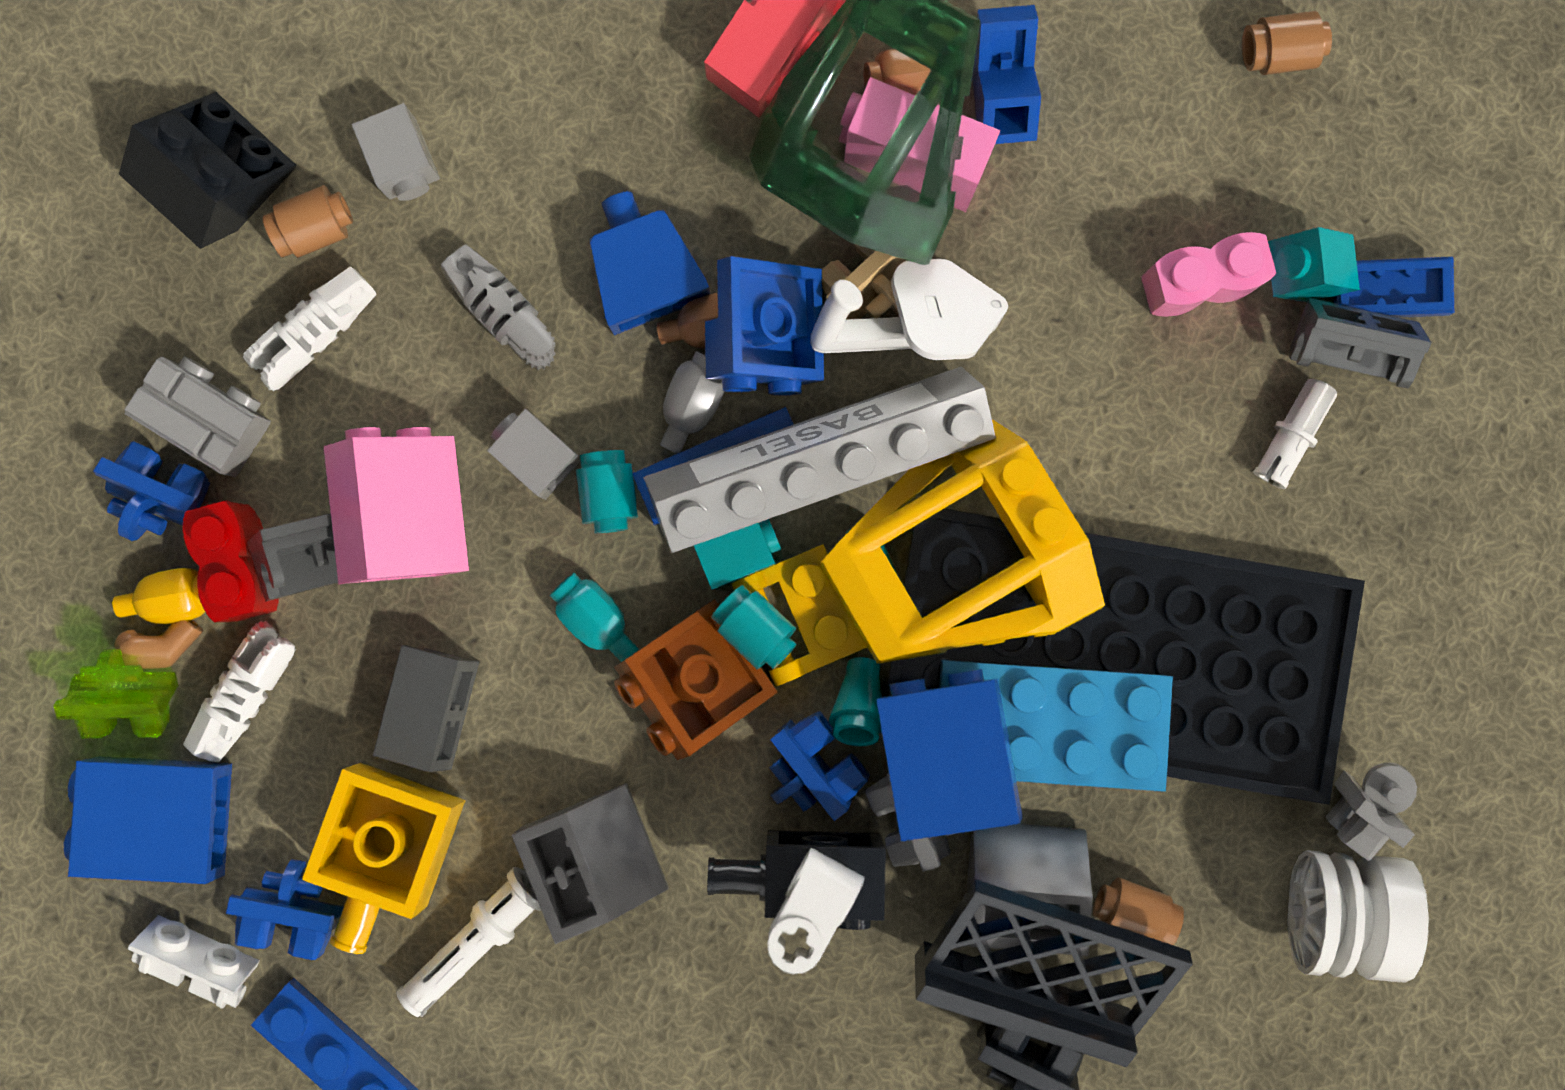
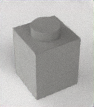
[351,103,440,201]
[487,408,580,500]

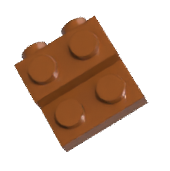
[614,599,778,760]

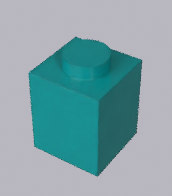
[1268,227,1360,302]
[693,519,781,590]

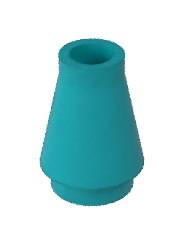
[829,657,882,746]

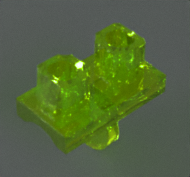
[53,649,179,739]

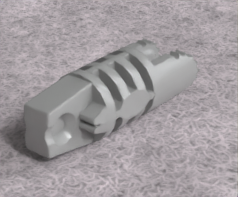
[441,244,555,370]

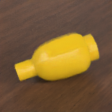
[112,568,205,624]

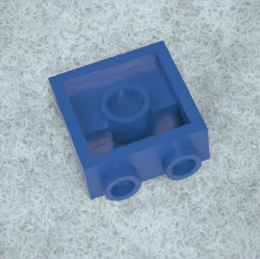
[705,256,824,396]

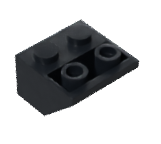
[119,92,296,249]

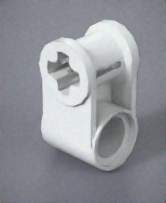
[768,848,865,974]

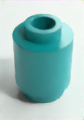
[576,450,638,534]
[711,585,797,670]

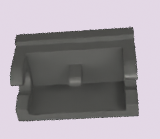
[1289,298,1432,389]
[247,513,338,602]
[373,645,479,772]

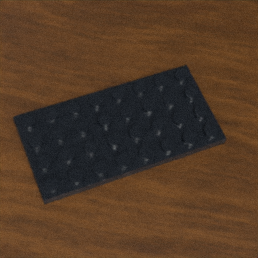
[884,508,1365,805]

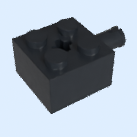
[707,830,886,930]

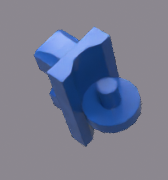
[93,441,210,541]
[769,711,870,821]
[226,859,344,960]

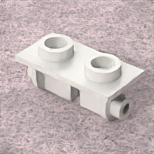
[128,915,260,1008]

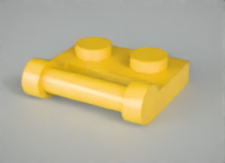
[731,544,867,687]

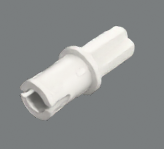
[1253,379,1337,489]

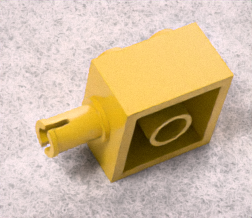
[302,763,466,954]

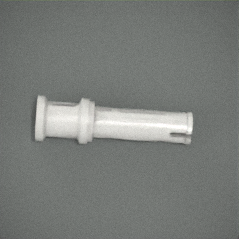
[396,867,541,1017]

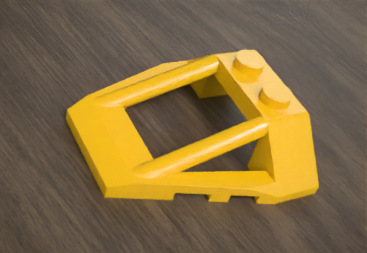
[821,419,1105,664]

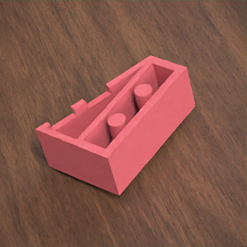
[704,0,859,118]

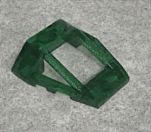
[749,0,980,265]

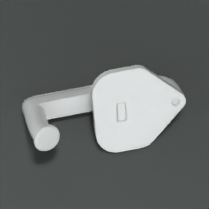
[810,259,1008,360]

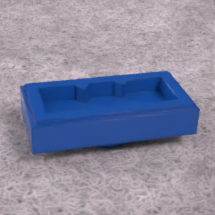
[1333,257,1455,318]

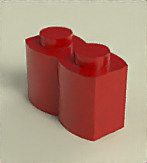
[183,501,279,623]

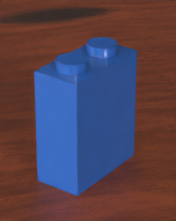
[876,669,1023,842]
[64,756,232,884]

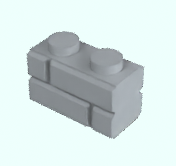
[125,356,271,477]

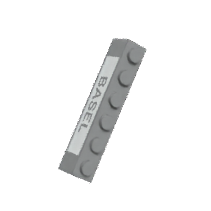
[644,367,996,553]

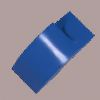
[971,5,1041,144]

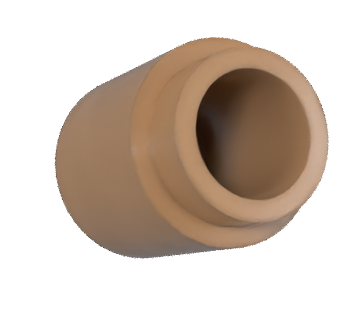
[1242,11,1332,75]
[262,185,353,258]
[1093,877,1184,945]

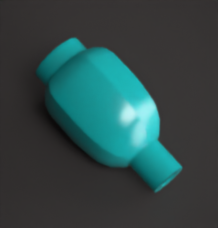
[549,572,639,662]

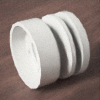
[1287,850,1429,983]

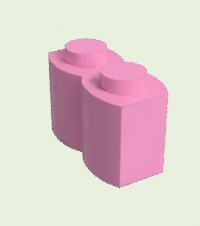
[1141,232,1277,316]

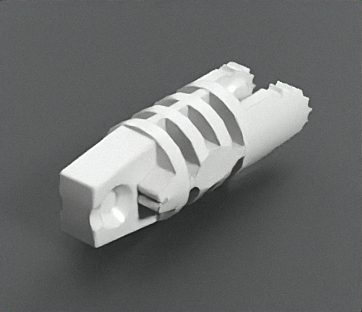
[243,267,376,392]
[183,621,296,762]

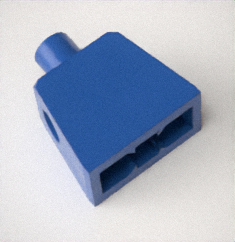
[590,191,711,335]

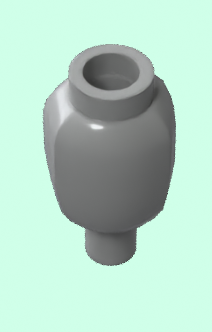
[660,351,725,453]

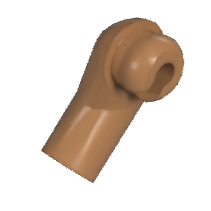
[114,620,203,669]

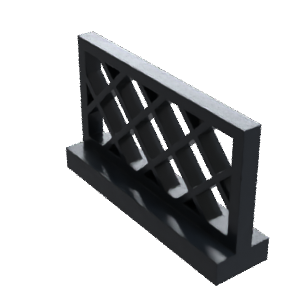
[915,879,1193,1067]

